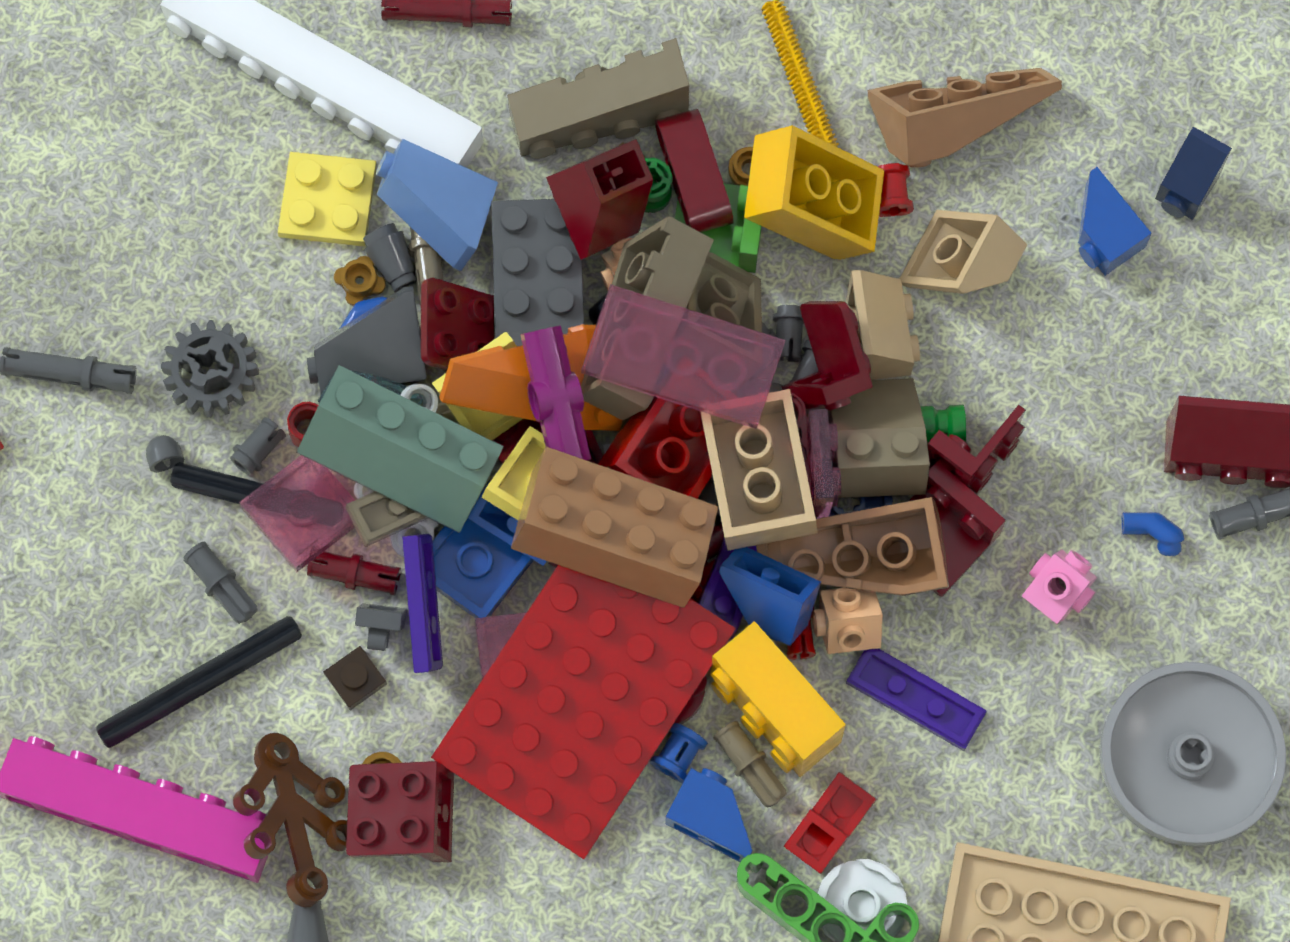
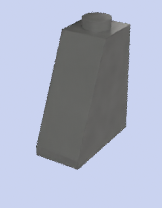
[307,286,427,395]

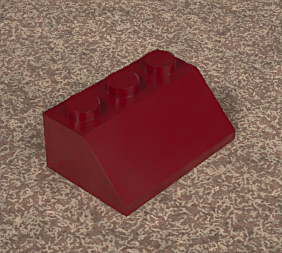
[1164,396,1290,488]

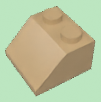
[846,270,920,380]

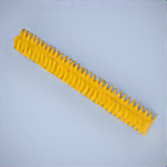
[761,0,841,149]

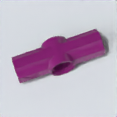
[520,325,591,460]

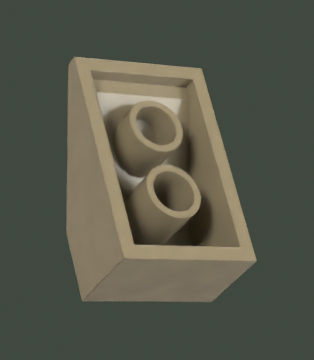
[664,251,762,395]
[827,378,930,498]

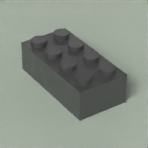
[491,199,584,346]

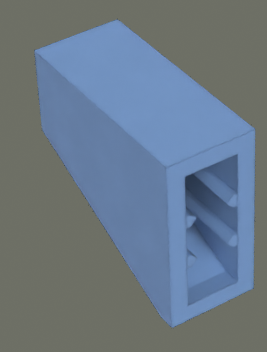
[376,139,498,271]

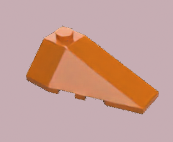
[439,324,623,431]

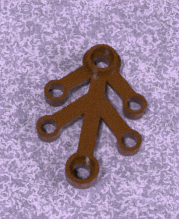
[233,733,347,908]

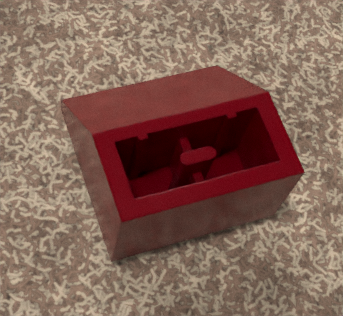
[546,139,653,260]

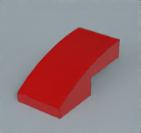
[783,772,877,874]

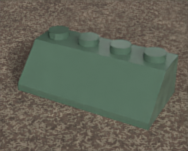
[296,365,504,533]

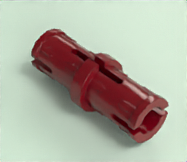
[307,548,401,596]

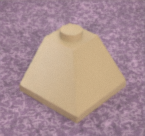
[899,210,1028,294]

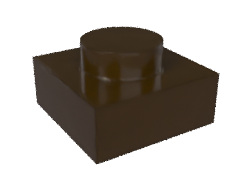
[323,646,387,710]

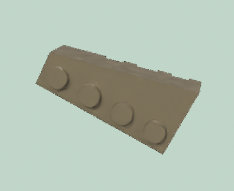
[507,38,690,159]
[581,216,714,420]

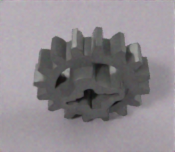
[161,320,259,418]

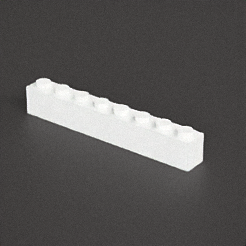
[160,0,484,168]

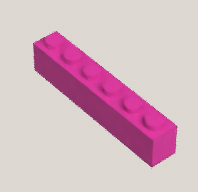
[0,736,276,883]

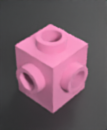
[1022,550,1097,624]

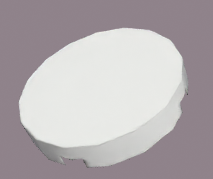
[818,859,907,942]

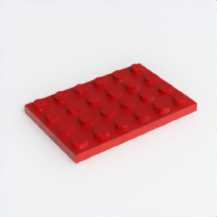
[431,565,736,859]

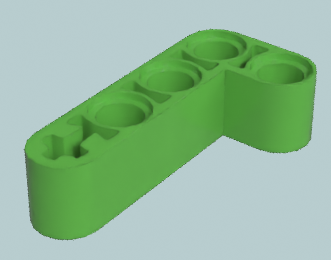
[737,853,919,942]

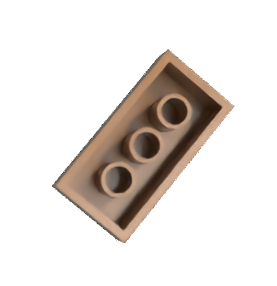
[511,447,719,608]

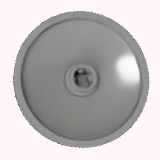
[1100,662,1286,846]

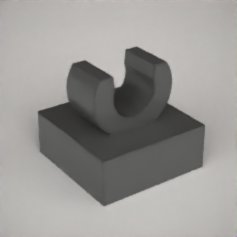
[355,603,407,651]

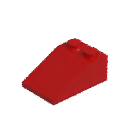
[598,356,739,499]

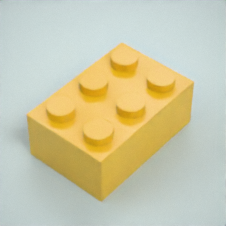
[744,125,884,260]
[710,621,846,777]

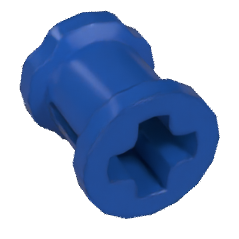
[650,723,708,783]

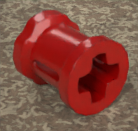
[878,163,914,217]

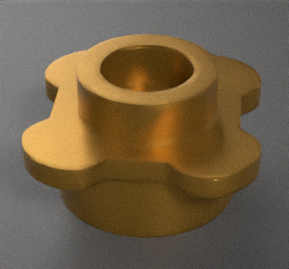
[334,256,386,306]

